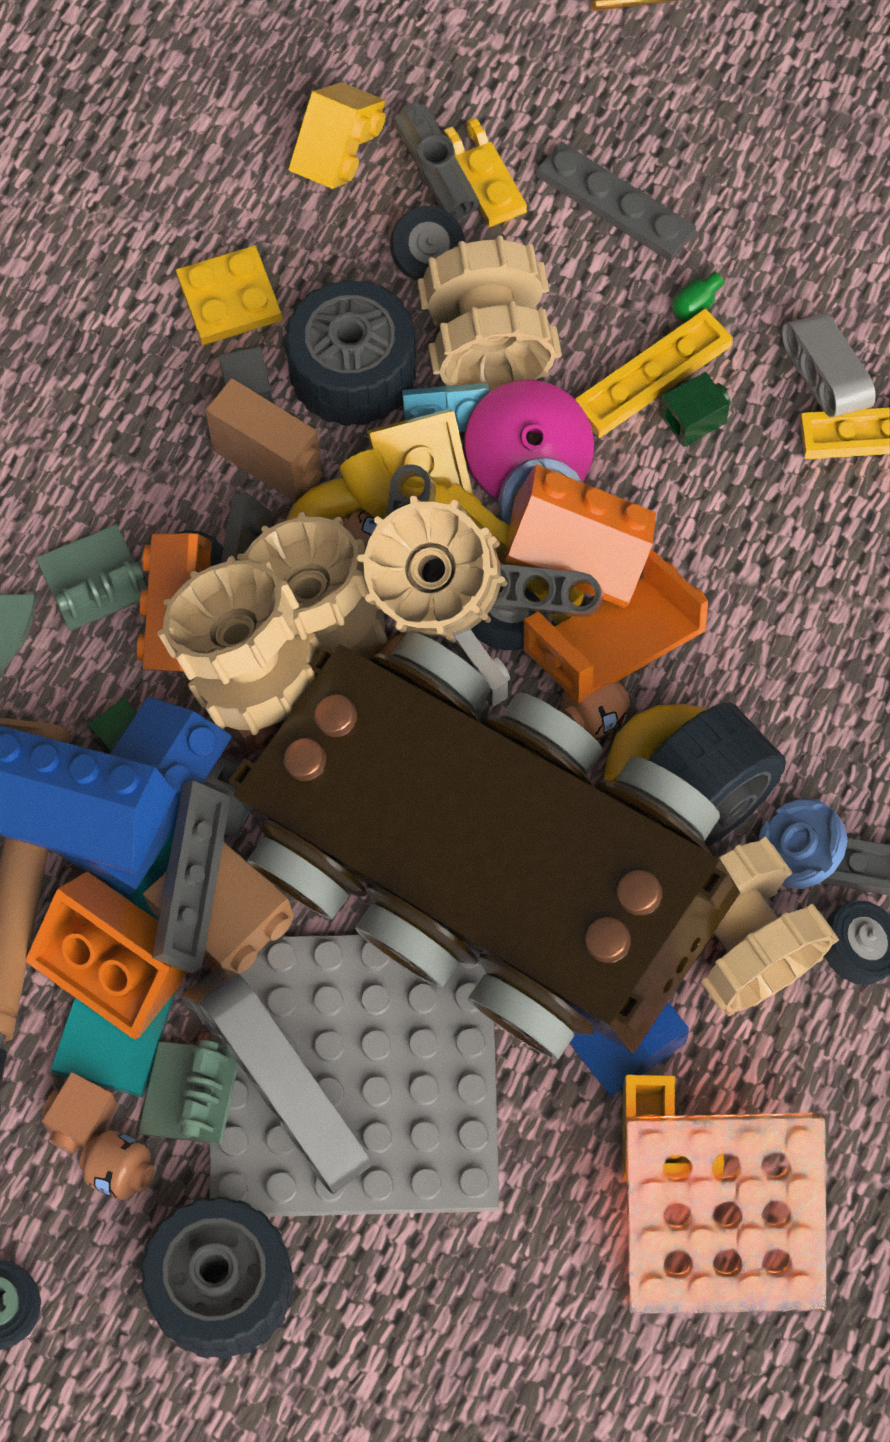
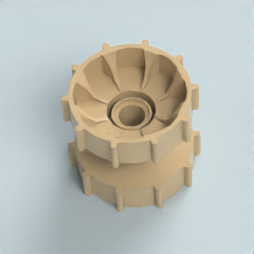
[417,236,562,392]
[357,496,508,643]
[237,512,388,660]
[157,556,322,735]
[701,837,839,1017]

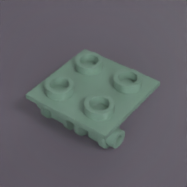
[36,524,147,632]
[138,1040,238,1144]

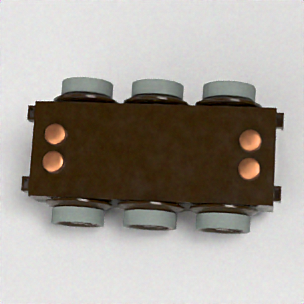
[228,631,740,1060]

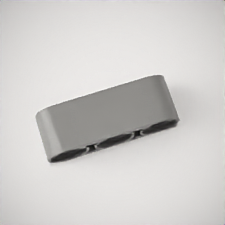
[782,313,876,418]

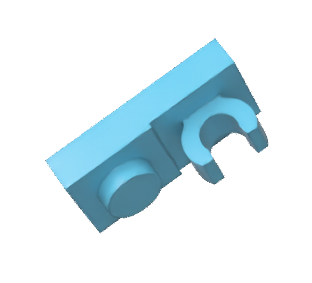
[402,382,490,432]

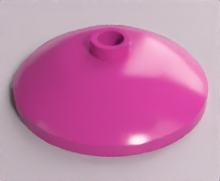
[464,380,594,501]

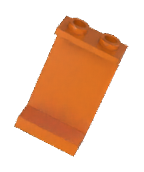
[524,549,708,704]

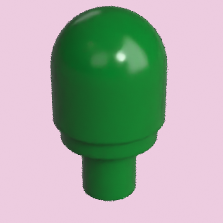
[671,271,725,322]

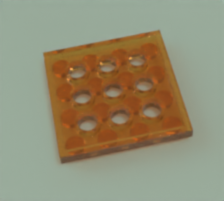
[626,1113,826,1314]

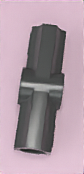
[393,102,479,221]

